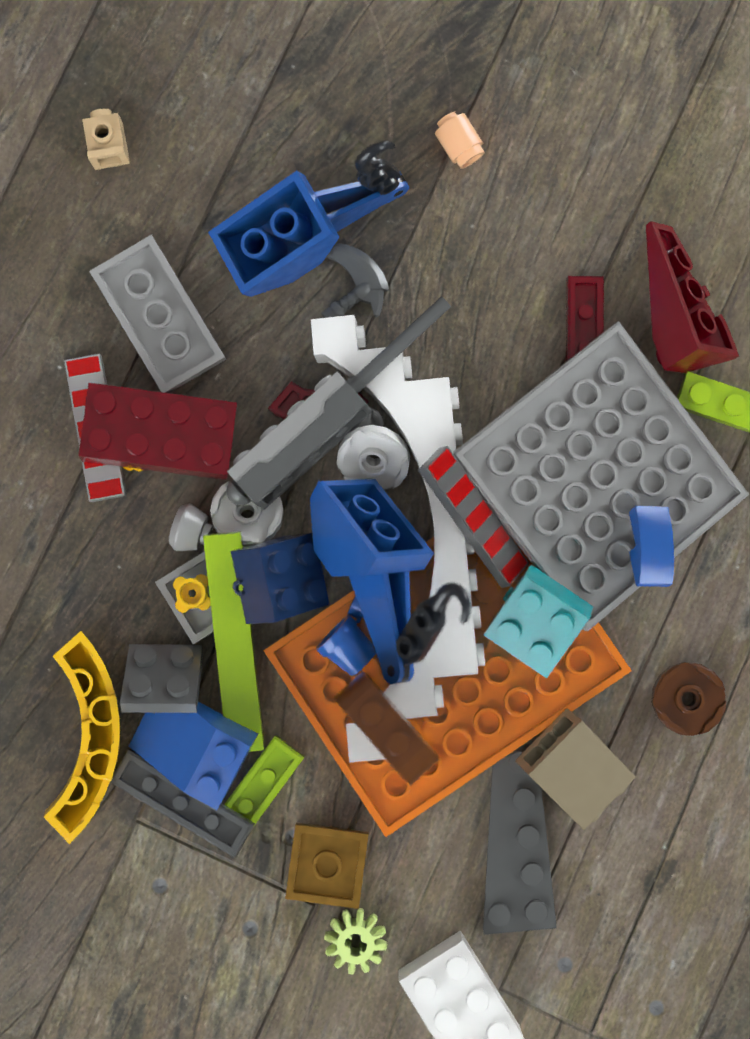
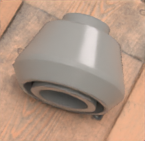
[169,503,213,551]

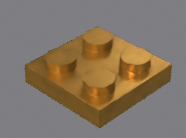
[285,822,369,909]

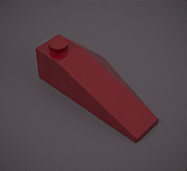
[646,221,739,373]

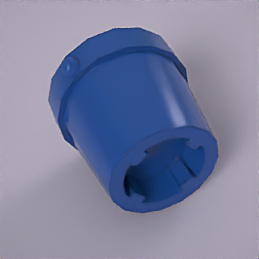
[316,615,376,676]

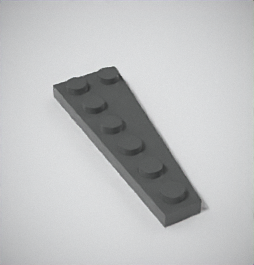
[483,736,557,935]

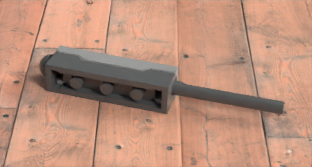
[227,296,451,510]

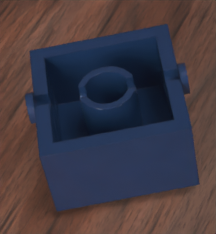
[231,533,330,624]

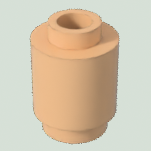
[435,112,485,169]

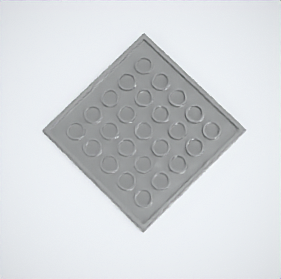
[453,321,749,631]

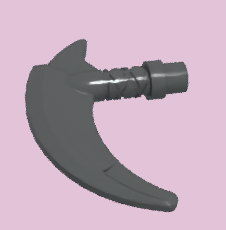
[321,243,389,318]

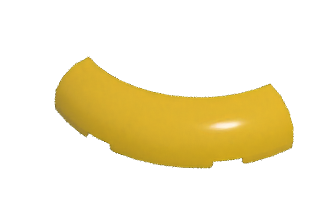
[44,631,120,844]

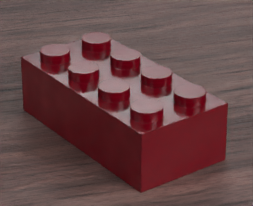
[78,383,237,480]

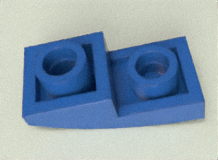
[629,506,674,587]

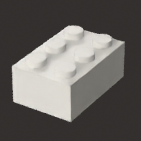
[398,931,524,1039]

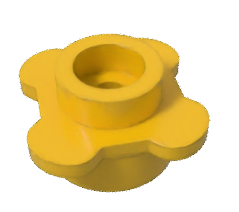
[173,574,211,613]

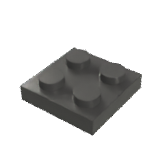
[120,644,203,713]

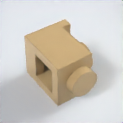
[82,109,130,170]

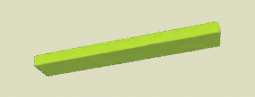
[203,531,265,752]

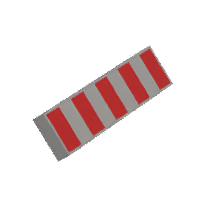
[64,354,127,503]

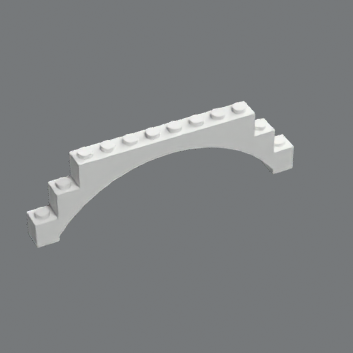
[311,315,485,762]

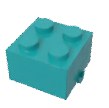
[484,565,593,678]

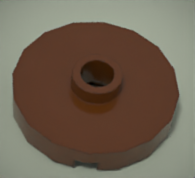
[651,662,727,736]

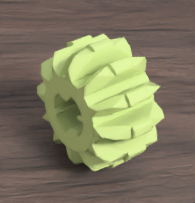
[324,908,387,974]

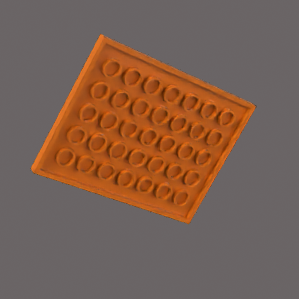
[263,534,632,837]

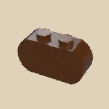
[334,671,440,785]

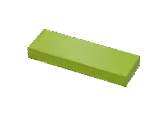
[224,735,305,824]

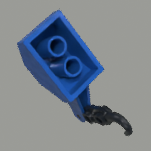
[208,141,409,297]
[310,479,471,684]

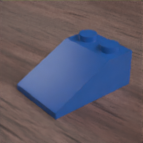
[129,702,258,810]

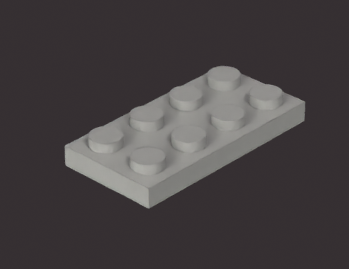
[89,235,226,393]

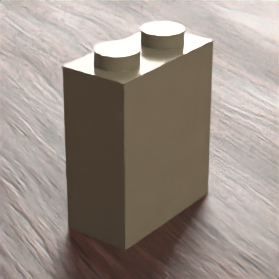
[515,708,636,830]

